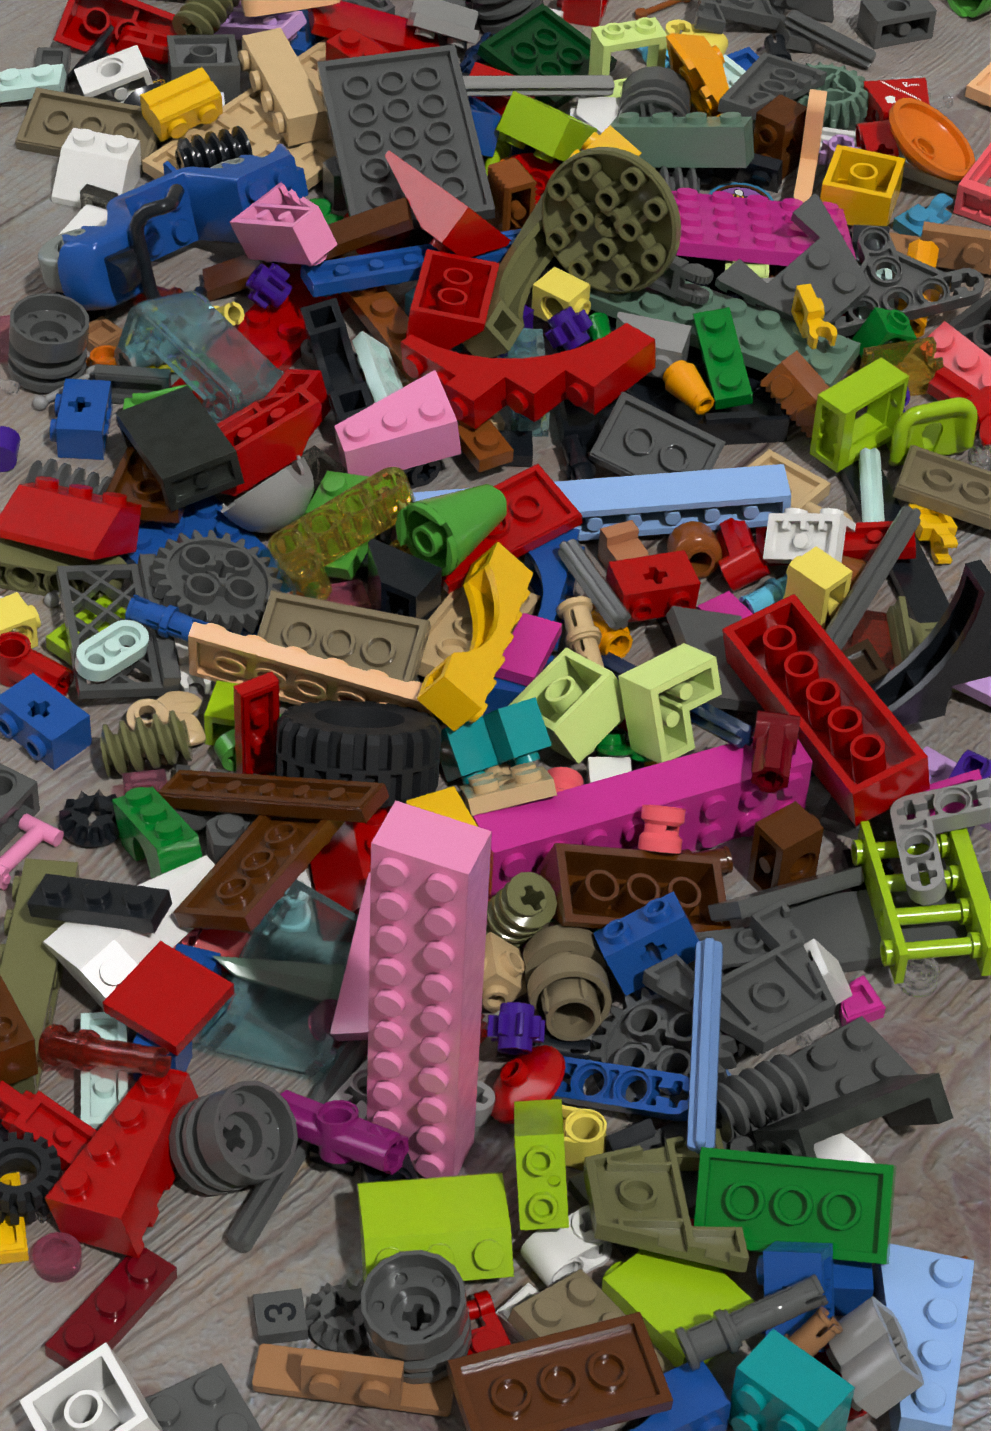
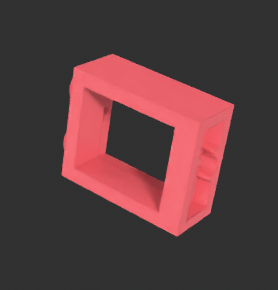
[953,143,991,226]

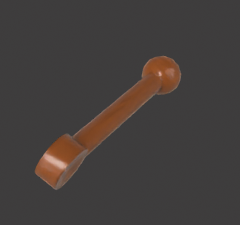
[635,0,692,20]

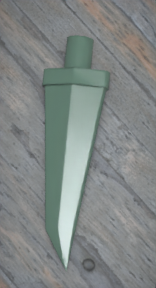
[212,956,344,1009]

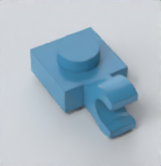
[893,193,954,237]

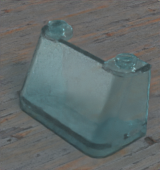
[117,290,284,424]
[197,879,358,1077]

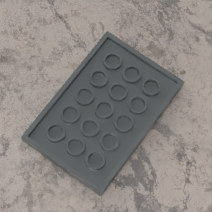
[317,44,495,229]

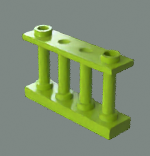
[851,821,991,984]

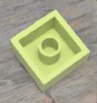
[508,648,625,764]

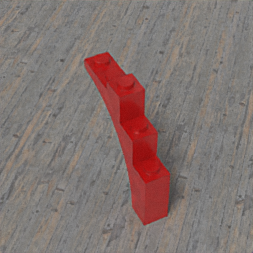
[401,323,656,429]

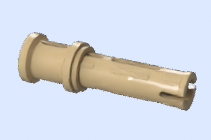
[556,596,605,668]

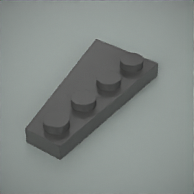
[717,52,827,120]

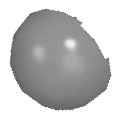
[220,455,314,533]

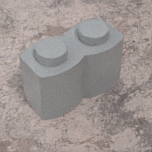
[826,1296,924,1419]

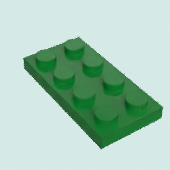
[694,1147,896,1264]

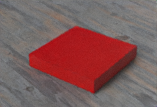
[102,941,235,1056]

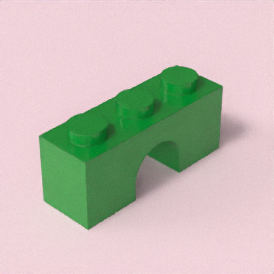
[112,786,202,879]

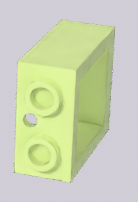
[588,17,667,98]

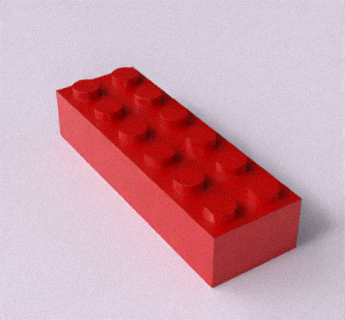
[722,594,930,826]

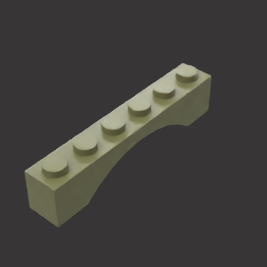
[462,193,555,358]

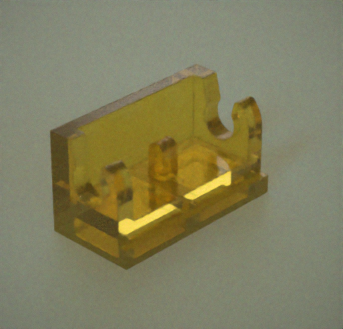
[860,337,943,396]

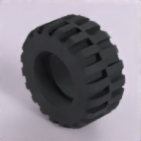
[275,700,441,808]

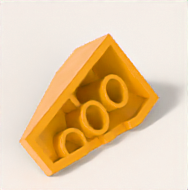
[666,33,729,117]

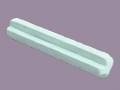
[859,447,885,522]

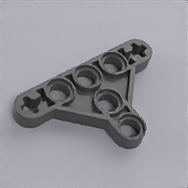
[834,226,985,337]

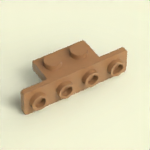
[889,221,991,275]
[252,1344,454,1417]

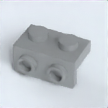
[406,0,480,49]

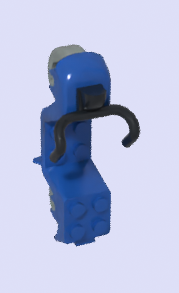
[38,144,309,318]

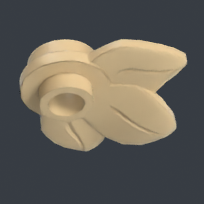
[126,691,206,765]

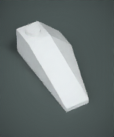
[43,855,215,1009]

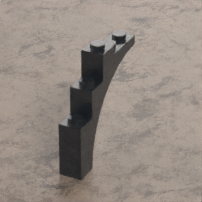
[810,560,991,778]

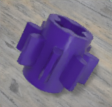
[246,263,292,309]
[545,306,593,351]
[487,1002,545,1055]

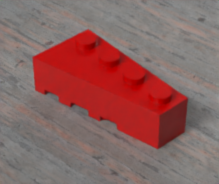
[45,1064,198,1259]

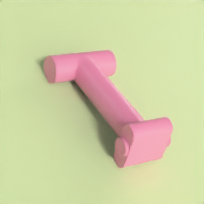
[0,813,64,890]

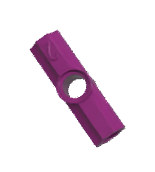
[280,1090,409,1175]

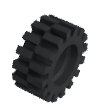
[0,1132,62,1225]

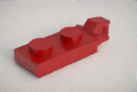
[0,1081,97,1171]

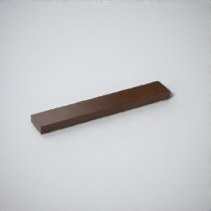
[202,197,414,301]
[158,770,389,823]

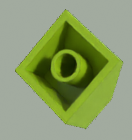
[496,91,598,164]

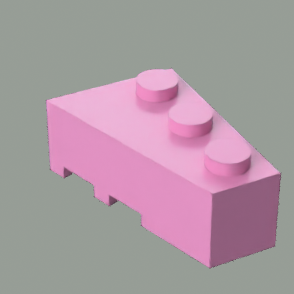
[230,182,338,266]
[334,370,461,477]

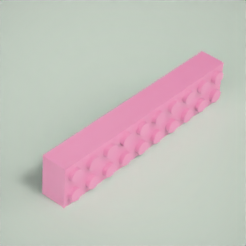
[367,800,492,1178]

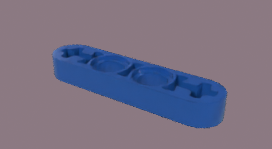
[551,1056,690,1121]

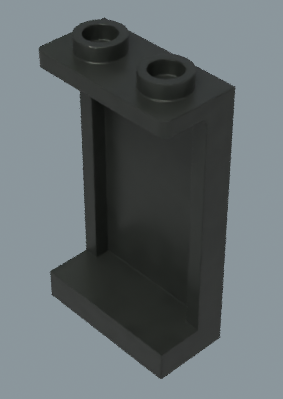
[116,386,244,512]
[753,1073,953,1158]

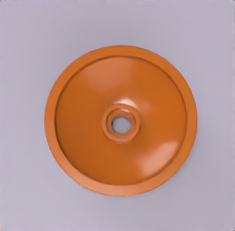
[889,98,975,181]

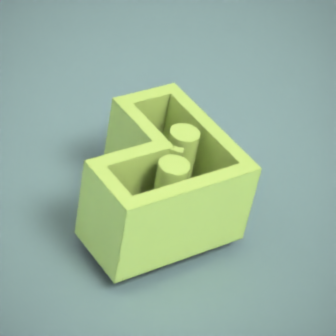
[618,643,722,763]

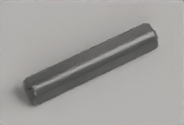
[784,10,876,69]
[558,539,631,631]

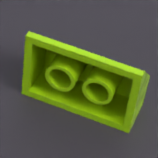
[357,1172,514,1283]

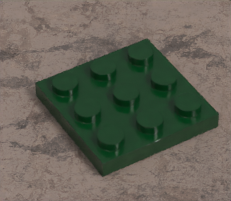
[477,3,617,109]

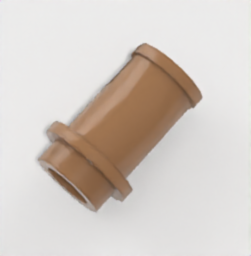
[784,1306,843,1357]

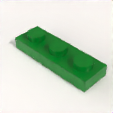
[693,307,753,410]

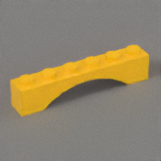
[417,542,533,732]

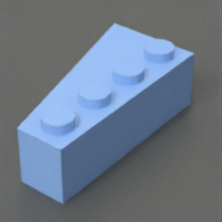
[872,1243,974,1431]

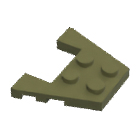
[583,1129,749,1272]

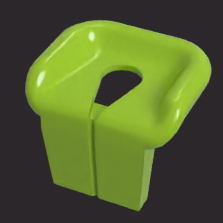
[886,397,978,467]

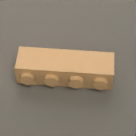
[238,28,328,147]

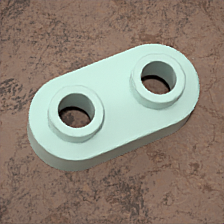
[75,620,149,682]

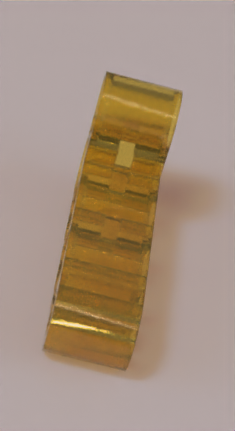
[268,467,416,600]

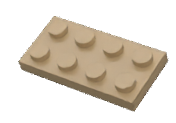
[418,587,541,677]

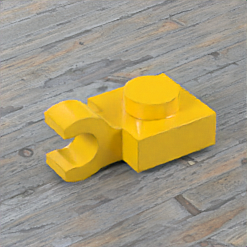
[791,283,837,349]
[908,504,958,564]

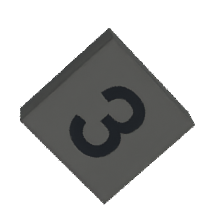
[253,1288,308,1346]

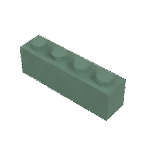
[608,112,754,168]

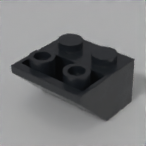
[367,538,442,620]

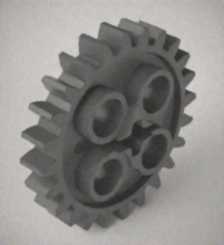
[150,530,283,635]
[589,987,739,1122]

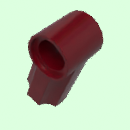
[751,710,801,794]

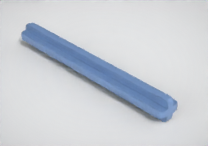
[687,938,723,1154]

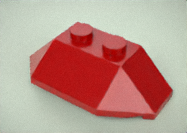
[217,385,322,496]

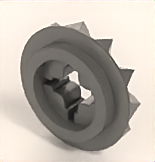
[305,1279,369,1352]

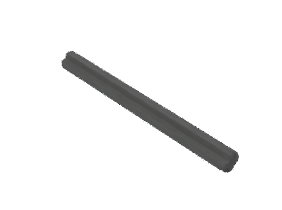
[825,505,921,651]
[227,1040,368,1253]

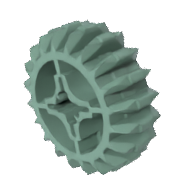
[794,62,869,130]

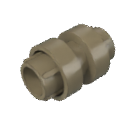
[523,921,612,1041]

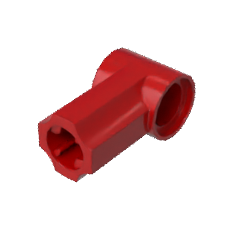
[927,366,991,431]
[715,518,770,592]
[0,632,74,696]

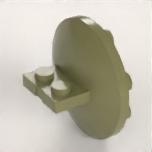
[541,147,681,294]

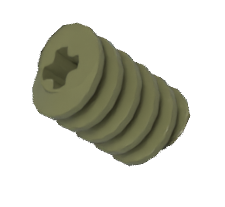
[172,0,240,35]
[100,710,193,778]
[486,872,557,949]

